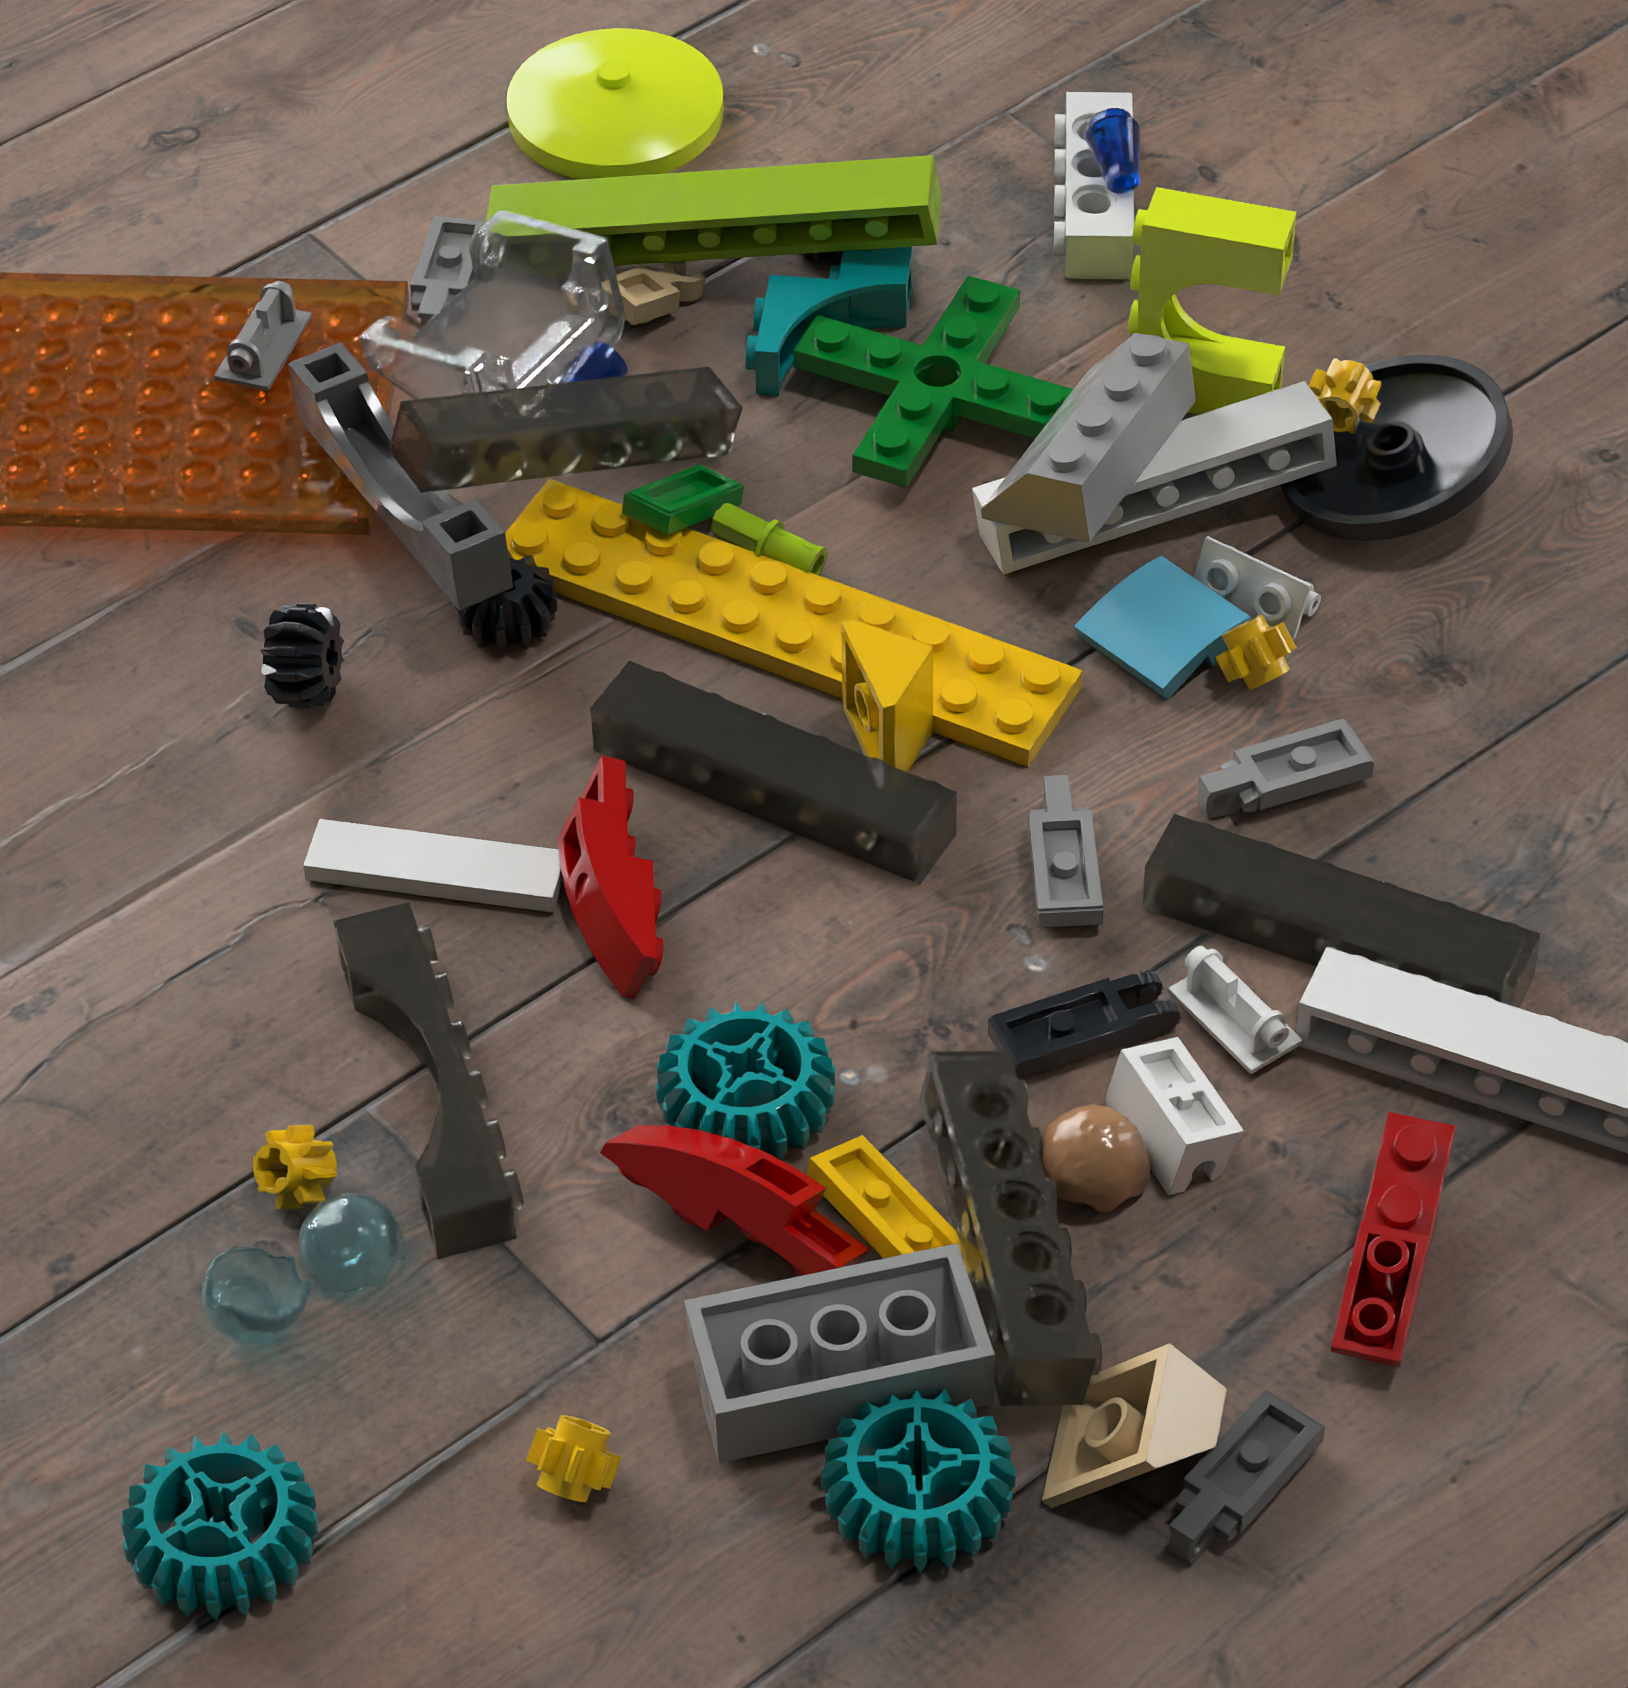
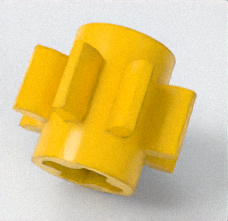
[1308,358,1382,434]
[1215,614,1297,690]
[253,1125,338,1209]
[526,1415,621,1502]

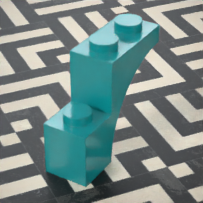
[745,247,913,396]

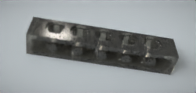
[919,1051,1102,1407]

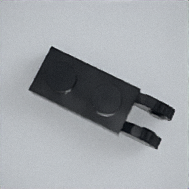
[988,970,1181,1081]

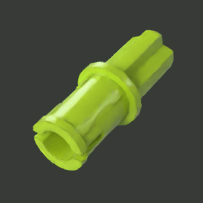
[711,503,828,575]

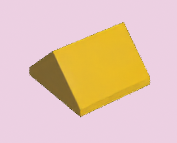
[841,619,933,794]

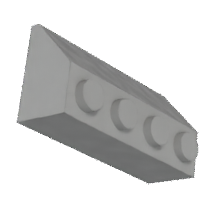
[981,333,1196,543]
[684,1243,995,1463]

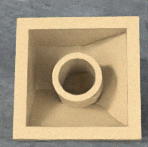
[1042,1343,1227,1508]

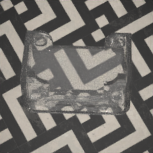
[360,210,625,451]

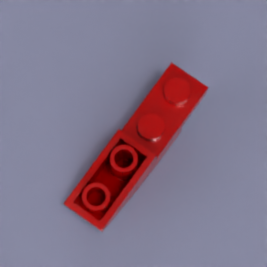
[558,755,664,999]
[1331,1112,1456,1367]
[600,1125,869,1276]

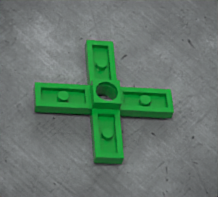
[793,275,1074,488]

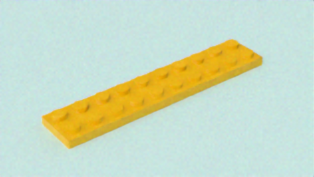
[505,478,1083,767]

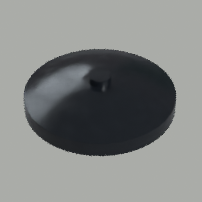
[1280,355,1513,541]

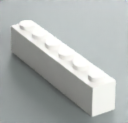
[972,381,1337,575]
[1296,947,1628,1153]

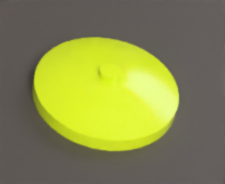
[507,28,724,179]

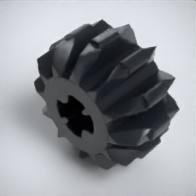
[455,550,558,653]
[260,603,344,708]

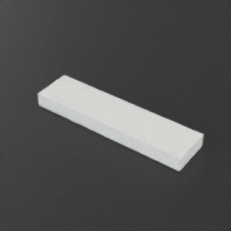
[303,819,563,913]

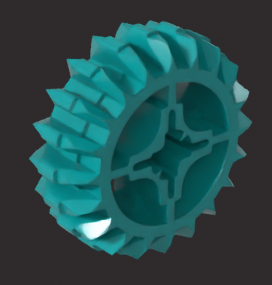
[655,1001,836,1161]
[821,1389,1016,1574]
[121,1431,319,1621]

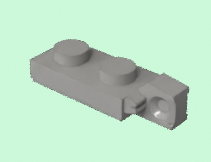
[410,216,487,341]
[1196,718,1374,819]
[1028,775,1103,928]

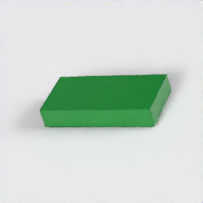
[622,464,744,535]

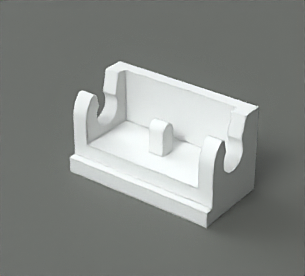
[1104,1037,1244,1196]

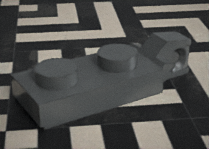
[1167,1390,1325,1565]

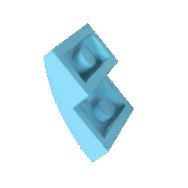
[1074,556,1251,700]

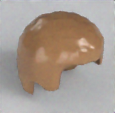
[1036,1104,1151,1214]

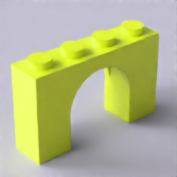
[1128,187,1296,415]

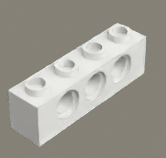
[1054,92,1134,280]

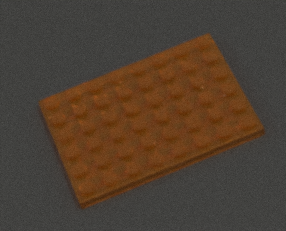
[0,272,409,535]

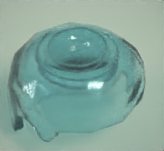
[298,1192,408,1293]
[199,1246,311,1344]

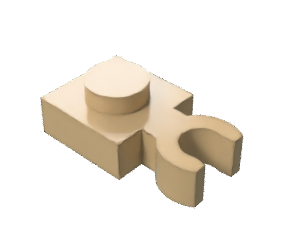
[599,261,705,325]

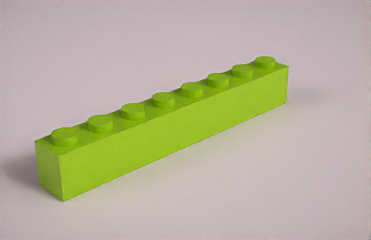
[483,155,942,273]

